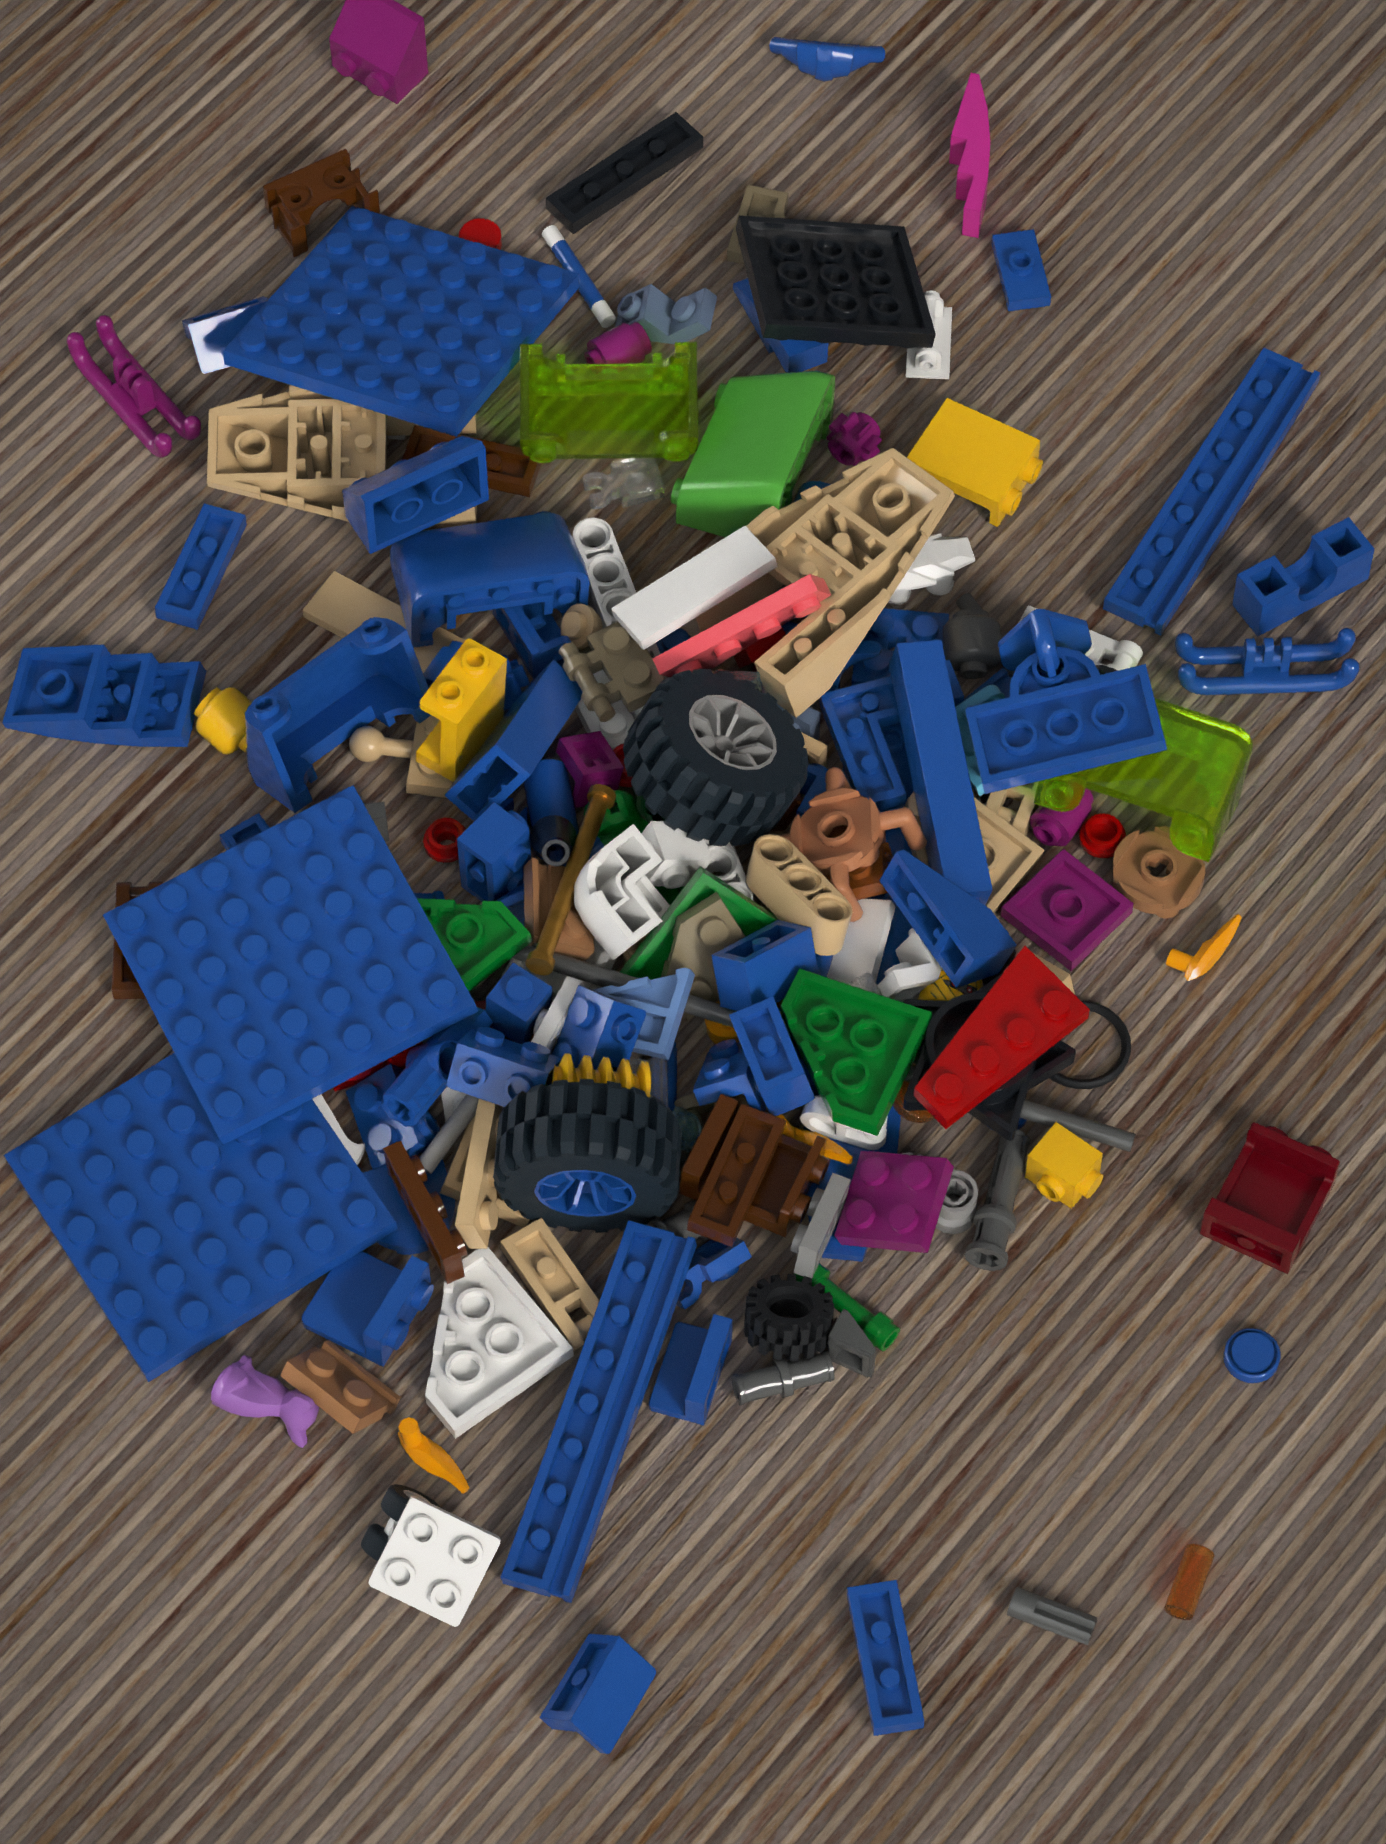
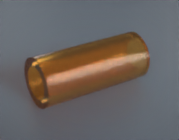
[1164,1544,1215,1620]

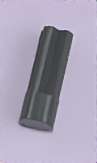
[1007,1587,1098,1645]

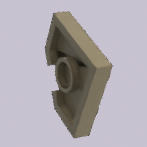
[661,892,746,1020]

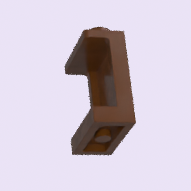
[679,1094,830,1238]

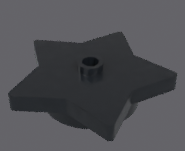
[903,972,1076,1141]

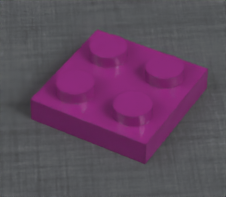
[1001,849,1134,971]
[834,1151,954,1253]

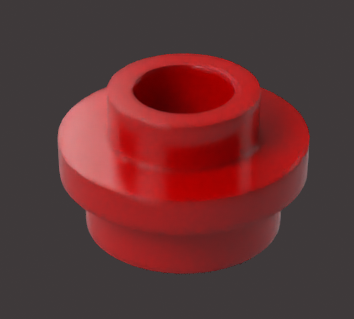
[423,818,466,863]

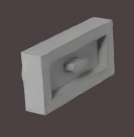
[790,1173,851,1279]

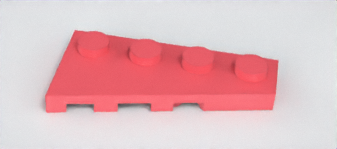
[652,574,831,678]

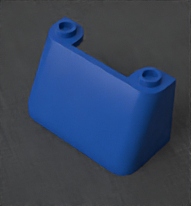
[390,511,590,648]
[245,617,431,813]

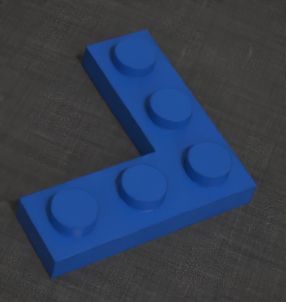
[819,660,964,811]

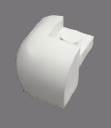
[574,824,670,961]

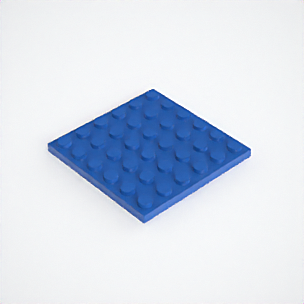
[223,206,580,437]
[103,785,478,1145]
[4,1053,398,1382]

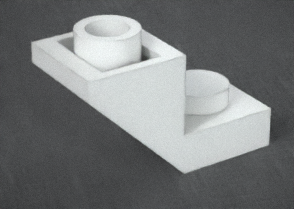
[871,928,942,1002]

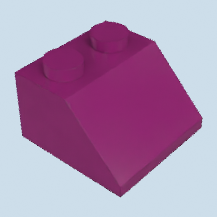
[329,0,428,104]

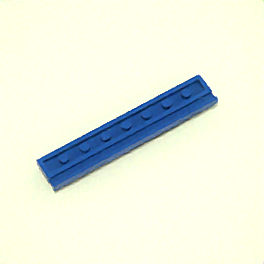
[1103,348,1321,636]
[500,1220,697,1603]

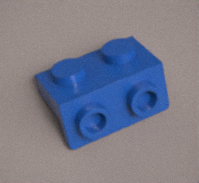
[552,985,646,1072]
[446,1027,562,1107]
[693,1039,766,1112]
[346,1063,440,1169]

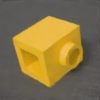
[1025,1122,1103,1209]

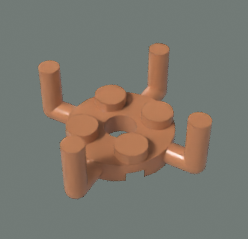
[779,767,927,922]

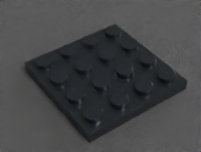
[736,215,936,348]

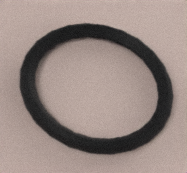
[1050,1001,1131,1089]

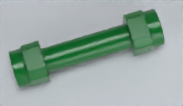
[794,1263,900,1352]

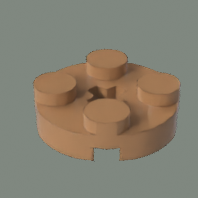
[1112,826,1205,919]

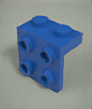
[302,1251,434,1367]

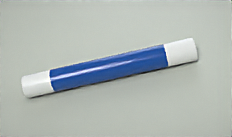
[542,225,616,328]

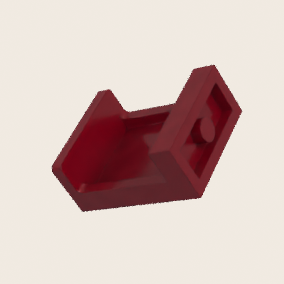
[1200,1122,1340,1274]

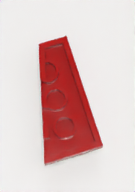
[914,946,1090,1129]

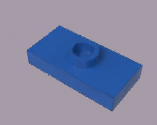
[991,229,1051,312]

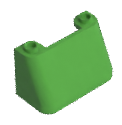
[671,371,835,537]

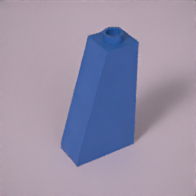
[444,660,583,821]

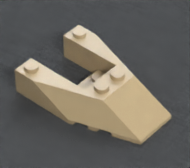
[207,385,477,531]
[680,448,955,718]

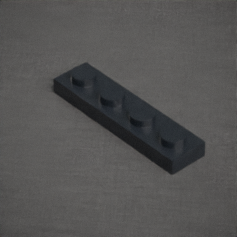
[546,112,703,234]

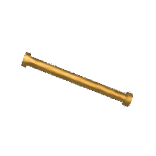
[525,784,616,976]

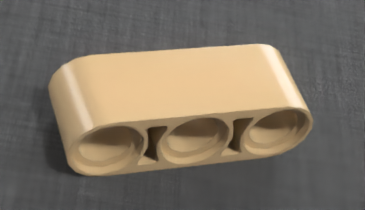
[745,834,852,956]

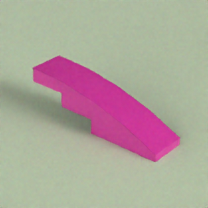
[949,73,991,238]

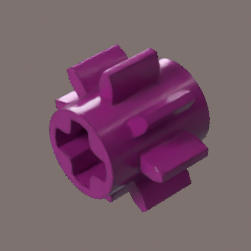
[827,412,882,466]

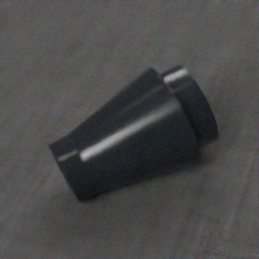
[530,815,576,866]

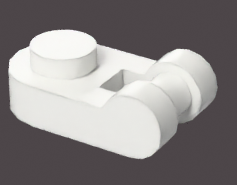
[800,1094,888,1150]

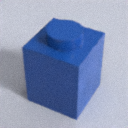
[485,963,553,1044]

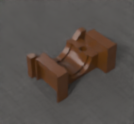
[263,149,380,257]

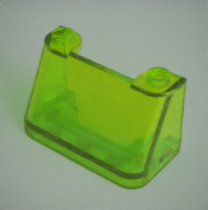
[520,342,698,463]
[1034,698,1253,862]

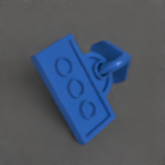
[965,609,1167,794]

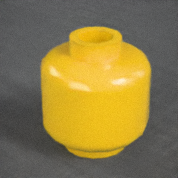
[194,687,252,755]

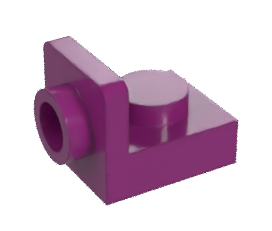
[556,731,624,808]

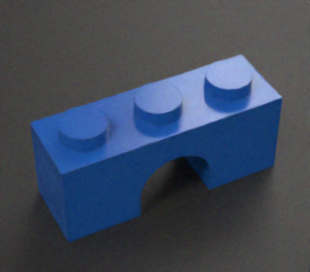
[1232,517,1375,637]

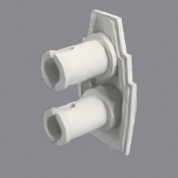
[888,533,975,605]

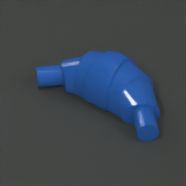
[769,37,885,82]

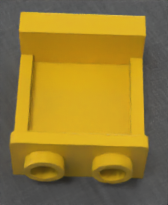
[907,398,1043,527]
[416,638,507,782]

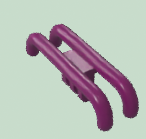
[67,315,201,458]

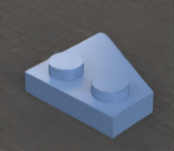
[593,968,695,1060]

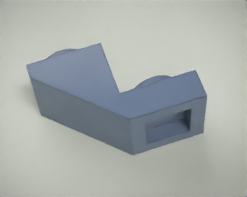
[615,284,717,345]

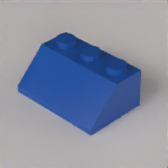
[342,436,489,554]

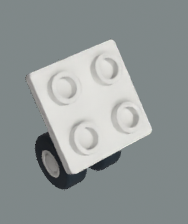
[361,1484,501,1627]

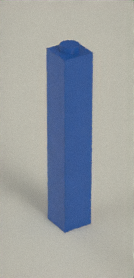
[889,640,993,905]

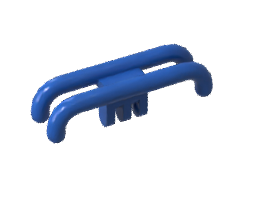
[1175,628,1359,695]

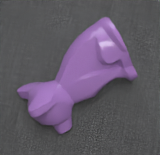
[211,1355,319,1448]

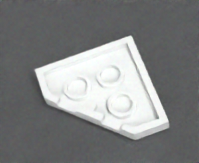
[425,1247,574,1439]

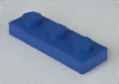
[155,503,247,630]
[847,1580,924,1736]

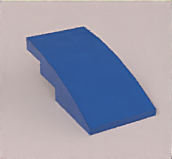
[2,644,207,747]

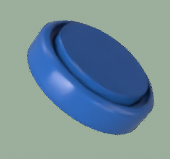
[1223,1328,1281,1383]

